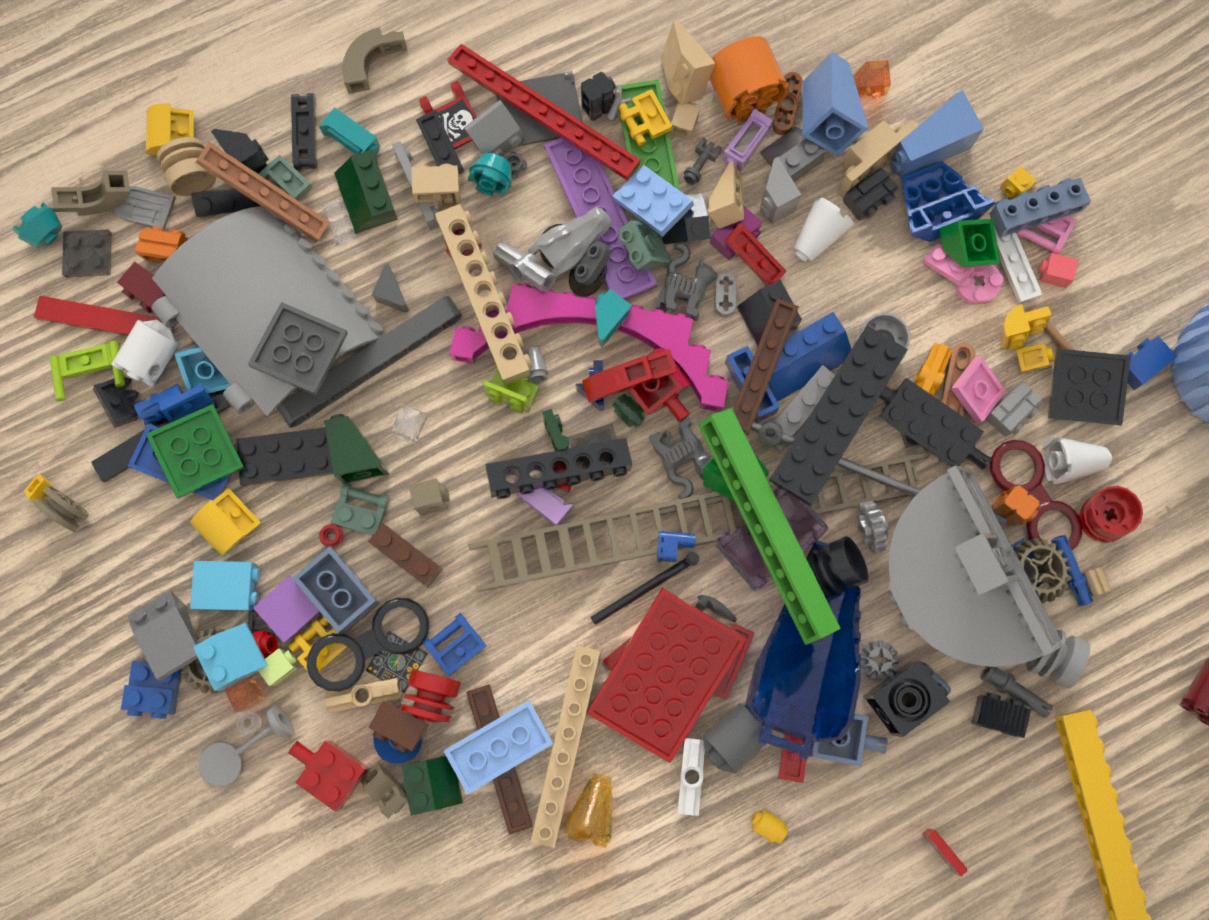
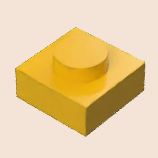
[23,473,52,502]

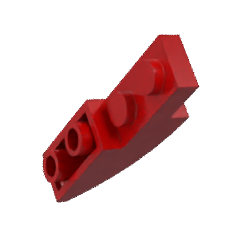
[582,349,678,403]

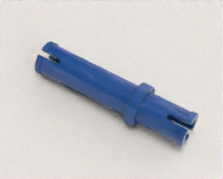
[1051,535,1093,606]

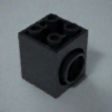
[863,661,950,737]

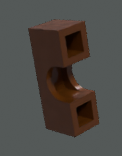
[368,523,443,588]

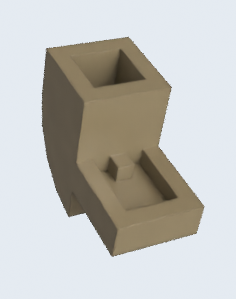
[361,763,407,819]

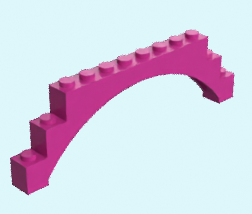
[449,283,729,412]

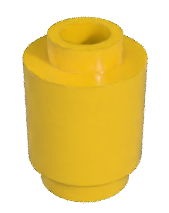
[750,808,789,844]

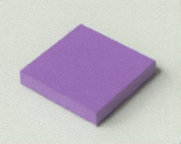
[253,575,321,644]

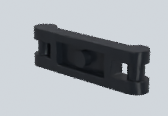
[291,93,318,170]

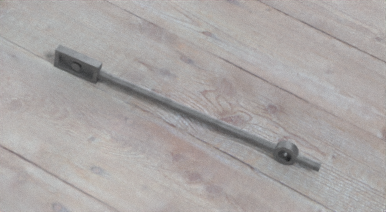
[751,420,1007,529]

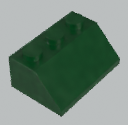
[334,149,398,234]

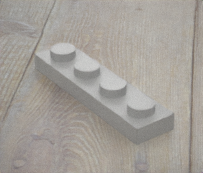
[392,141,438,230]
[767,365,835,451]

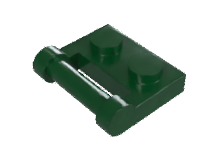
[542,409,569,451]

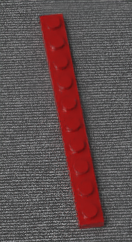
[447,44,641,181]

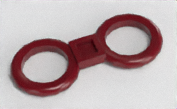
[990,440,1083,550]

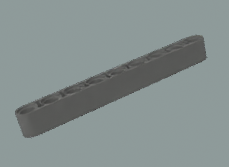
[277,296,462,428]

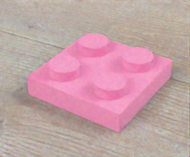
[951,357,1006,423]

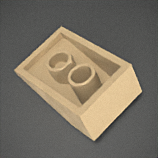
[661,20,716,104]

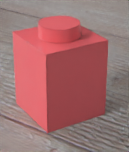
[1038,253,1078,288]

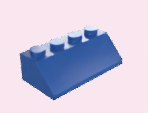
[768,312,852,402]

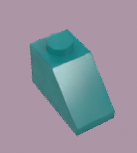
[595,289,632,347]

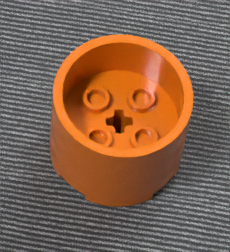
[710,36,789,122]

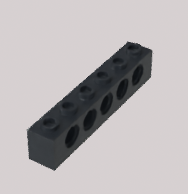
[485,438,632,499]

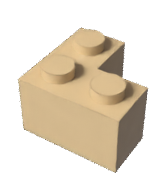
[411,164,461,211]

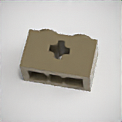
[409,478,450,516]

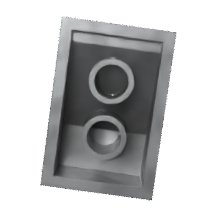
[128,590,199,681]

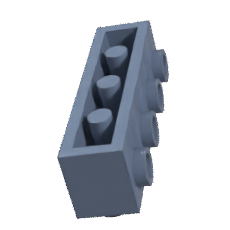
[989,178,1091,238]

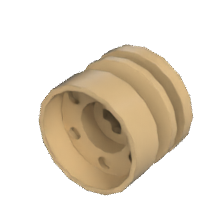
[157,137,216,196]

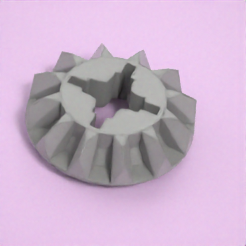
[860,640,899,679]

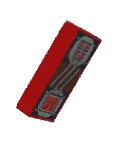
[922,828,967,877]

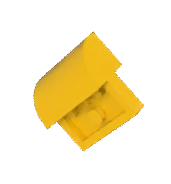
[145,103,194,155]
[1000,304,1051,350]
[190,488,261,557]

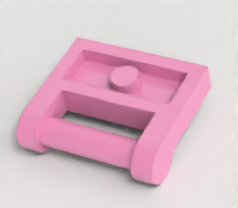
[1017,216,1077,254]

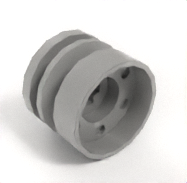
[854,313,910,348]
[1027,628,1090,688]

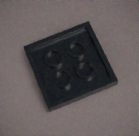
[1048,349,1131,426]

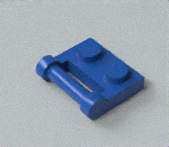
[423,612,487,677]

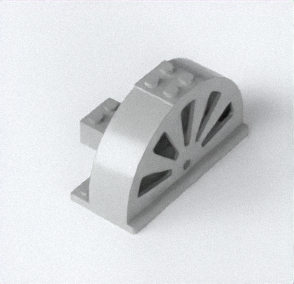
[888,465,1063,667]

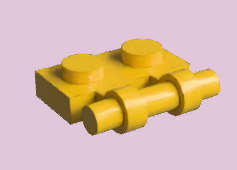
[618,89,672,146]
[288,616,349,672]

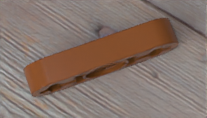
[772,72,803,135]

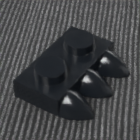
[93,377,139,428]

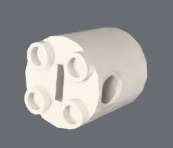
[111,319,180,387]

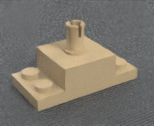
[838,119,919,198]

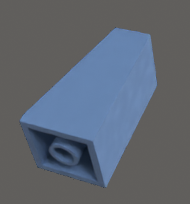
[802,52,868,156]
[890,91,984,180]

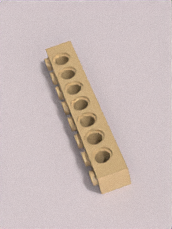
[435,204,533,386]
[530,645,601,848]

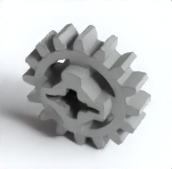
[857,500,889,553]

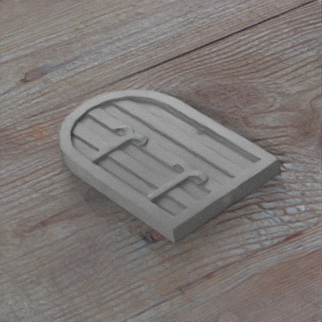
[113,186,176,230]

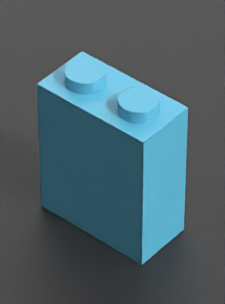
[190,561,261,612]

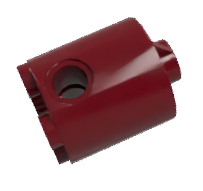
[1179,658,1209,726]

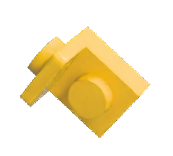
[1000,166,1037,199]
[1016,342,1055,373]

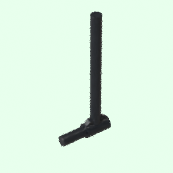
[590,552,699,625]

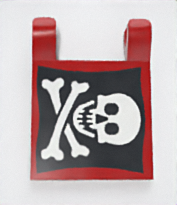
[419,81,477,149]

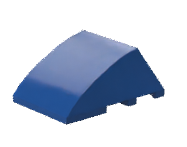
[901,161,995,242]

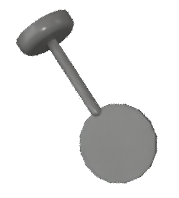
[199,706,294,786]

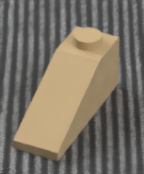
[707,161,744,229]

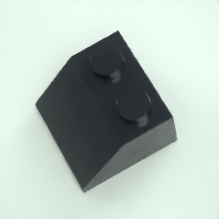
[211,129,269,174]
[737,280,802,347]

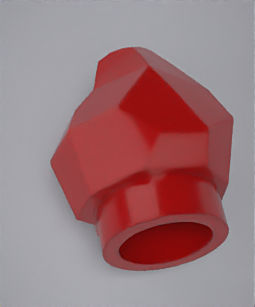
[252,631,278,659]

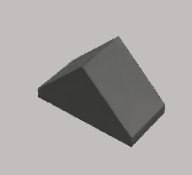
[372,264,409,312]

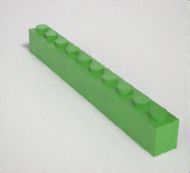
[698,408,841,645]

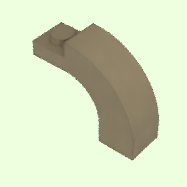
[342,27,407,94]
[51,171,130,216]

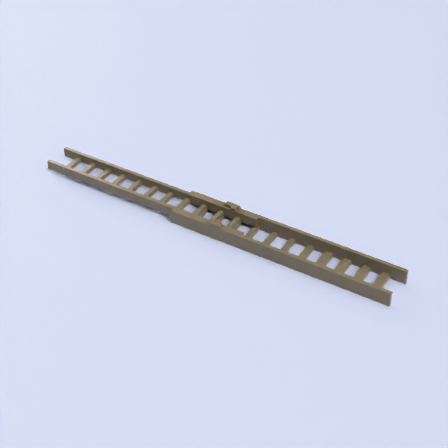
[468,452,930,592]

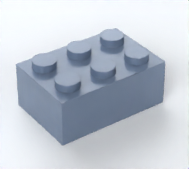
[292,546,380,634]

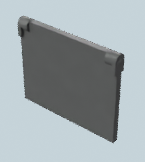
[496,71,583,147]

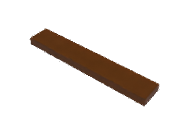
[733,298,799,435]
[466,684,533,835]

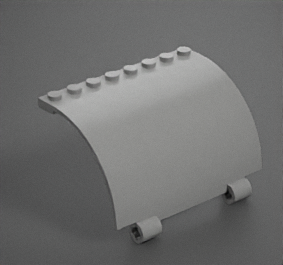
[152,206,386,416]

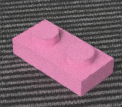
[923,244,975,286]

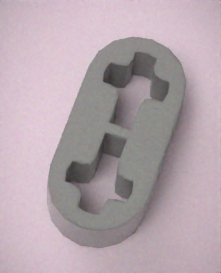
[715,273,736,318]

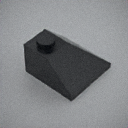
[662,193,711,244]

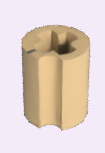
[1082,566,1112,596]

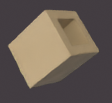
[670,102,700,141]

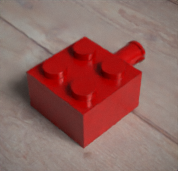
[629,348,691,423]
[288,740,370,812]

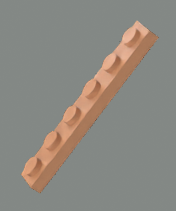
[195,142,329,242]

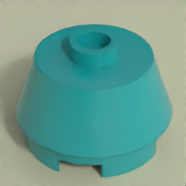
[468,153,512,196]
[13,202,62,248]

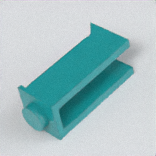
[319,107,380,156]

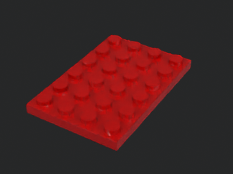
[586,588,747,763]

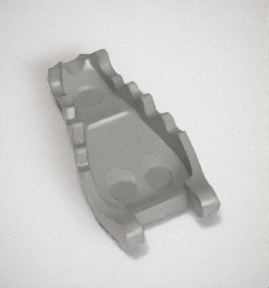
[528,207,612,278]

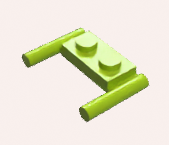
[49,341,125,401]

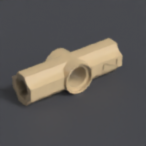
[325,678,402,713]

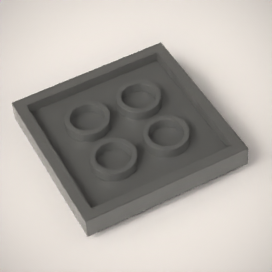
[248,302,348,396]

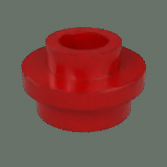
[319,524,344,548]

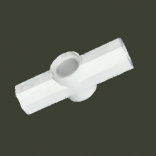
[677,738,705,816]

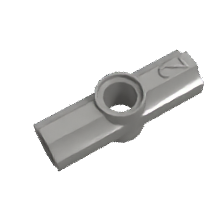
[493,241,556,292]

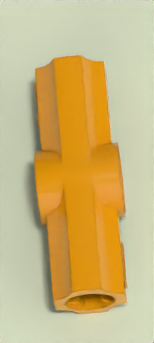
[914,343,952,395]

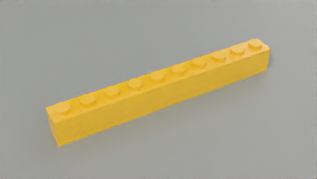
[1055,710,1152,920]

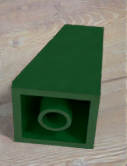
[324,414,389,484]

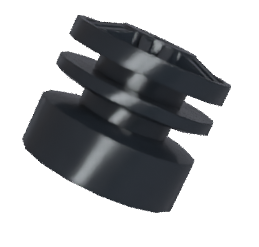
[807,536,869,599]

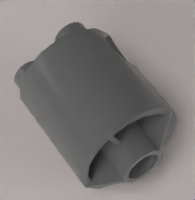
[703,703,773,774]

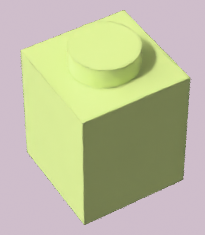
[259,649,299,687]

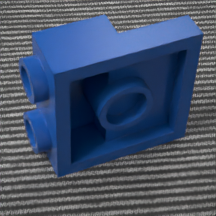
[121,661,182,719]

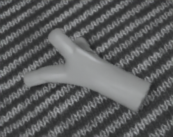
[607,85,631,121]

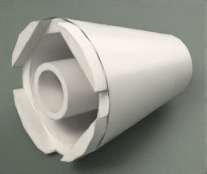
[793,197,854,263]
[1042,437,1112,484]

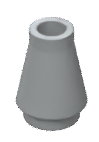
[527,347,548,383]

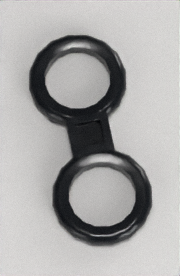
[306,597,429,692]

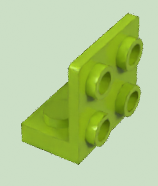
[483,369,540,413]

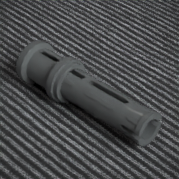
[980,666,1053,718]

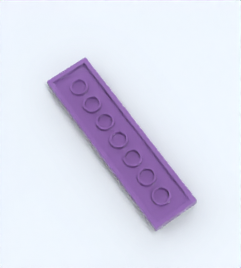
[544,138,657,300]

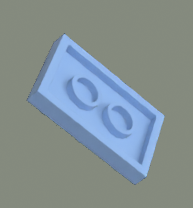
[613,165,694,236]

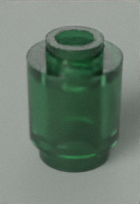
[612,393,646,428]

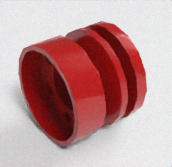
[1079,486,1143,543]
[400,669,461,723]

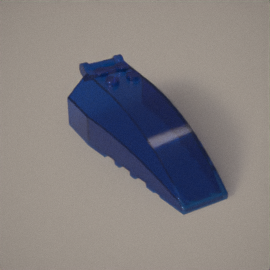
[745,540,861,760]

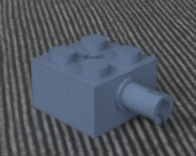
[807,707,888,766]

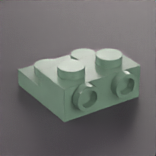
[618,220,671,271]

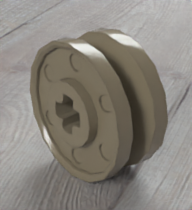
[33,485,90,532]

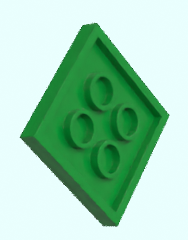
[146,404,244,499]

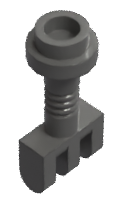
[683,137,722,185]

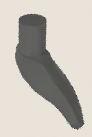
[695,595,737,622]

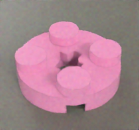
[955,265,1003,304]

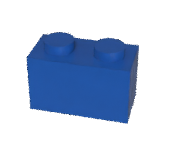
[1126,336,1177,390]

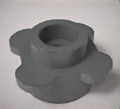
[505,152,527,178]

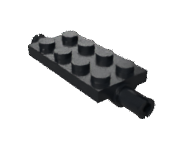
[878,378,992,470]

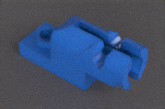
[134,384,215,425]

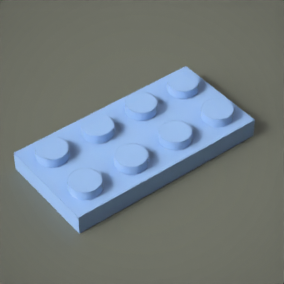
[444,700,554,794]

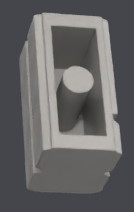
[986,381,1042,437]

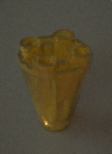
[563,774,613,848]

